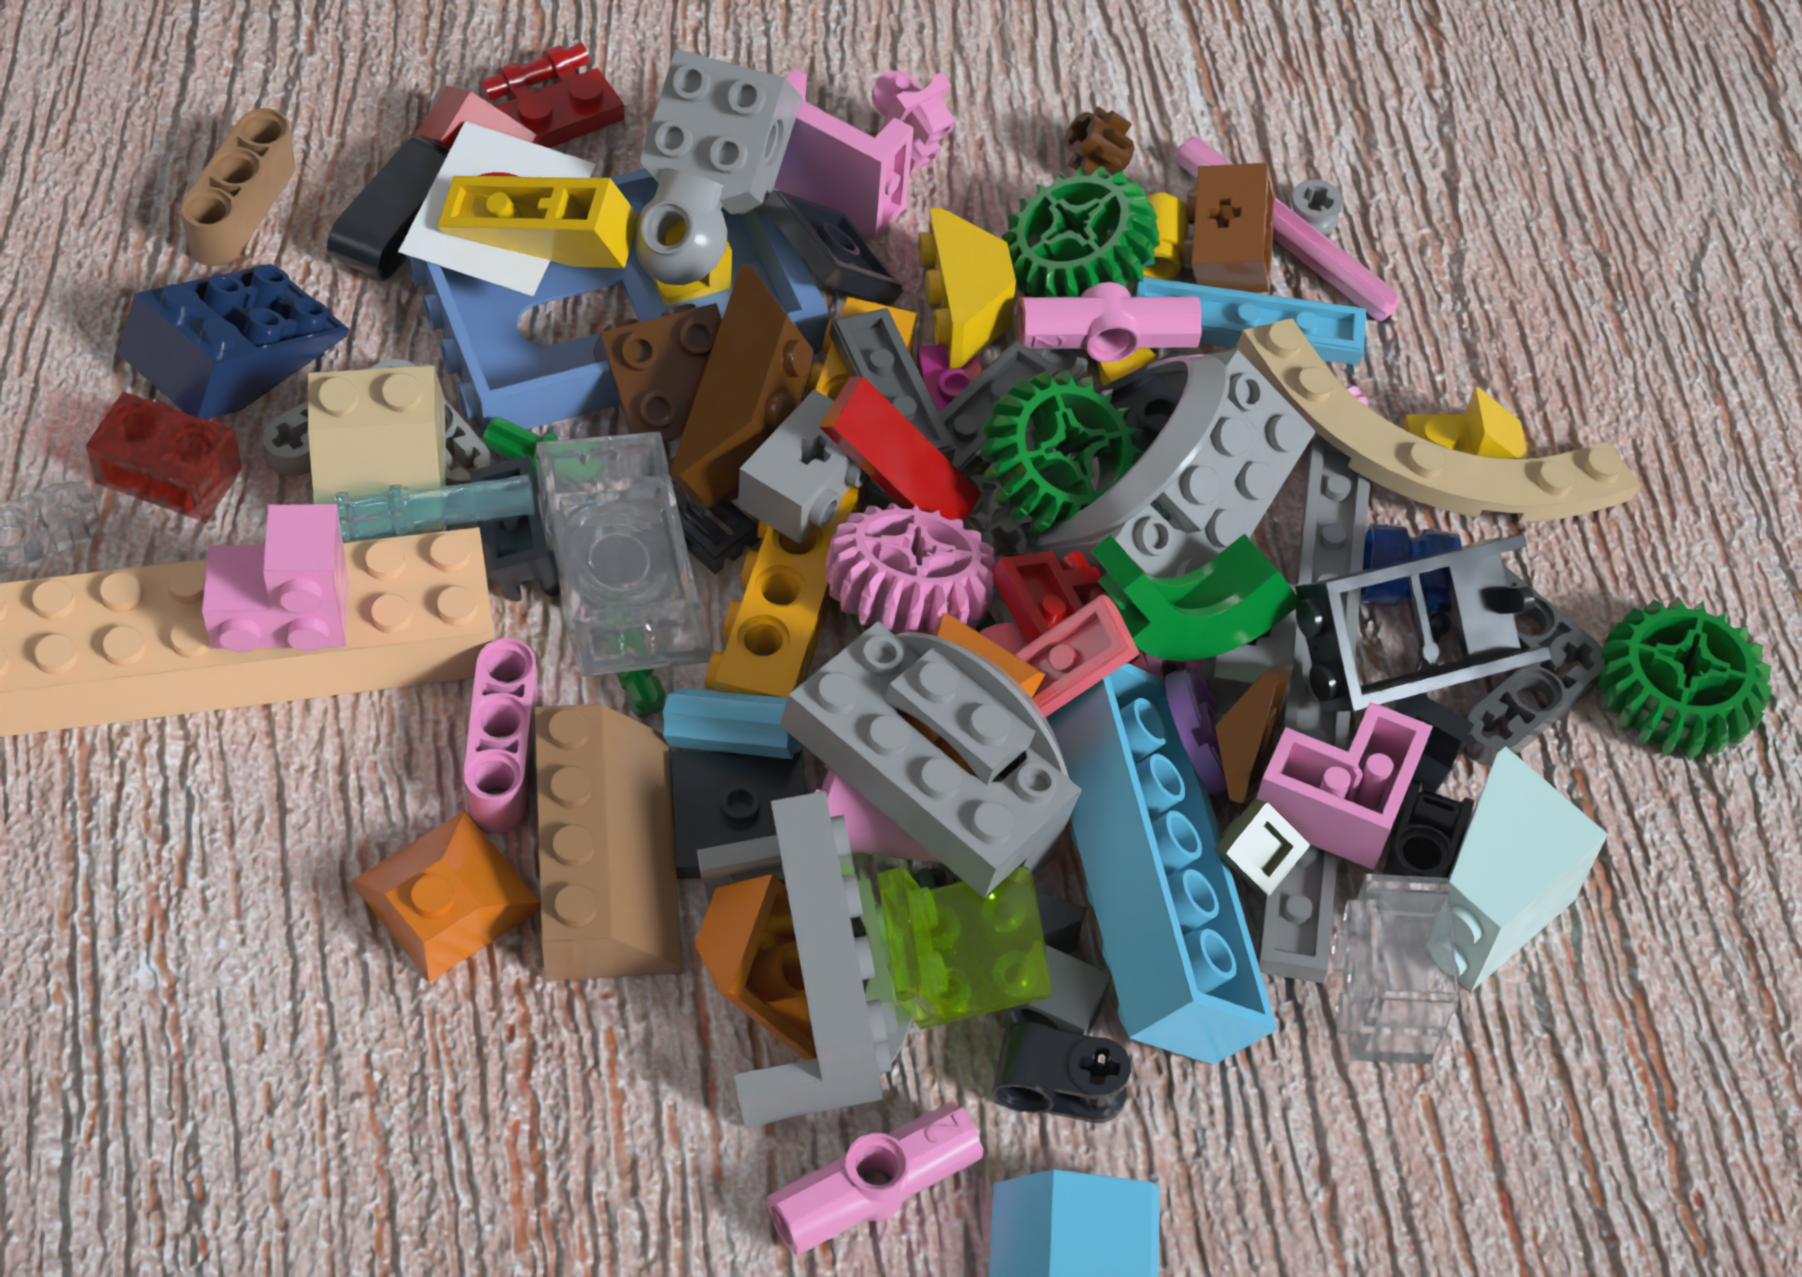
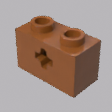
[1183,162,1275,293]

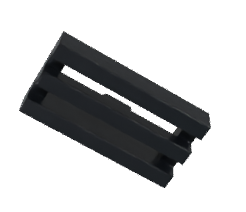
[631,457,761,575]

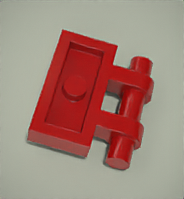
[479,43,625,149]
[991,551,1139,664]

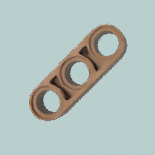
[180,108,296,266]

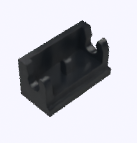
[469,455,560,602]

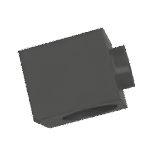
[998,941,1112,1036]

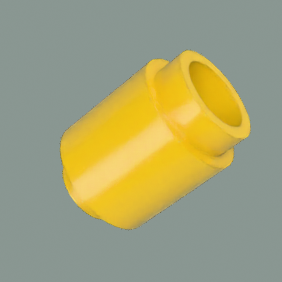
[1142,192,1189,280]

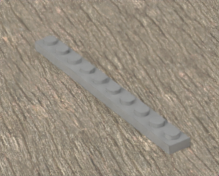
[1257,435,1370,983]

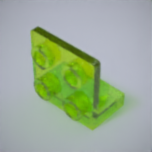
[877,866,1053,1029]

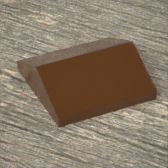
[1215,662,1294,803]

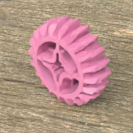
[825,503,997,635]

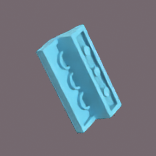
[989,1169,1160,1277]

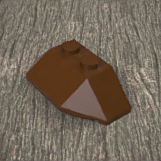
[669,266,814,507]

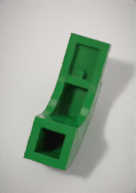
[1090,533,1300,661]

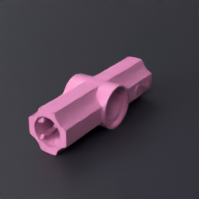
[1016,282,1202,363]
[766,1100,983,1256]

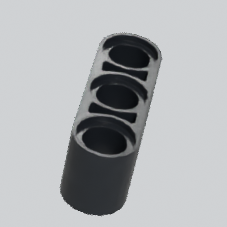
[327,135,450,281]

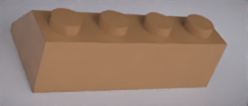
[535,704,682,981]

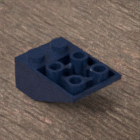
[117,264,349,422]

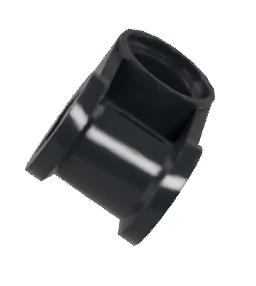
[1381,778,1475,910]
[992,1022,1131,1123]

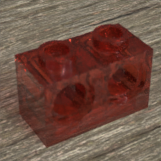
[85,391,242,523]

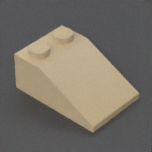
[308,365,447,543]

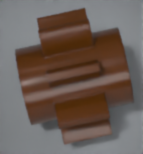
[1064,107,1134,176]

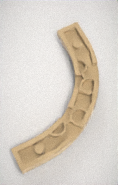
[1236,318,1641,522]

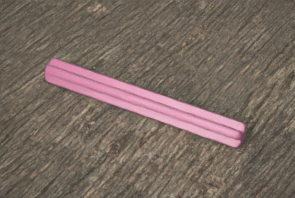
[1176,137,1400,321]

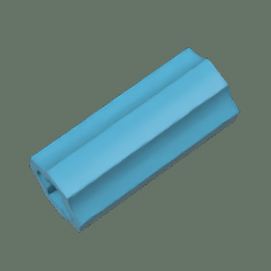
[663,687,802,759]

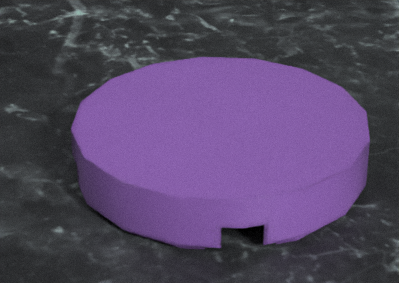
[1165,667,1228,795]

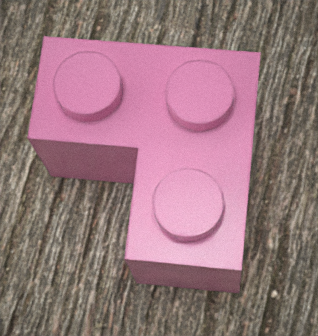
[202,504,349,652]
[1256,701,1433,870]

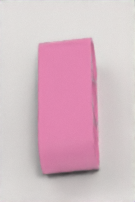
[464,638,538,834]

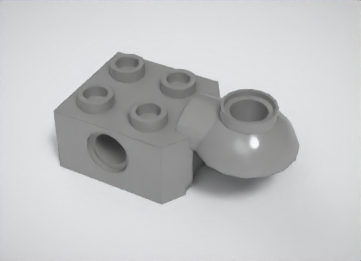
[632,48,802,285]

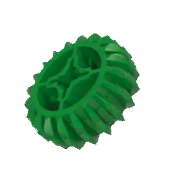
[1002,166,1160,297]
[978,370,1145,534]
[1596,597,1772,761]

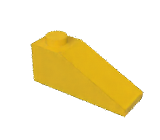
[437,176,639,268]

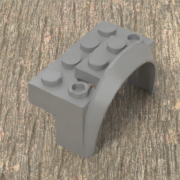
[1037,349,1316,578]
[780,621,1082,898]
[697,791,916,1129]

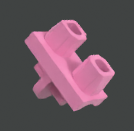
[872,71,957,172]

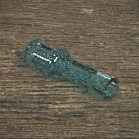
[335,473,535,543]

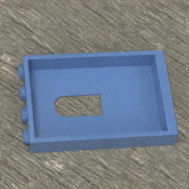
[406,169,829,435]

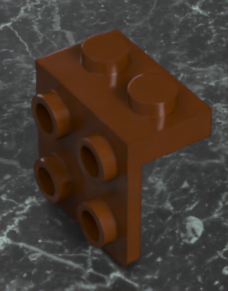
[592,303,722,448]

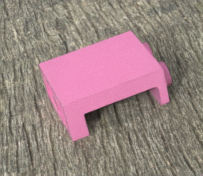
[774,69,914,241]

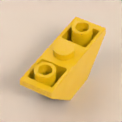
[918,208,1016,369]

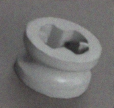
[1289,179,1343,235]

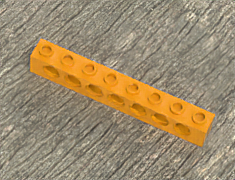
[705,297,917,698]

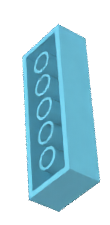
[1045,663,1278,1065]

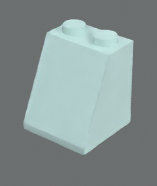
[1421,746,1608,992]

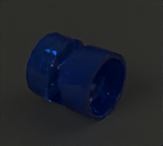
[1360,522,1461,613]

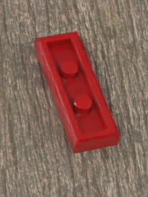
[819,376,982,525]

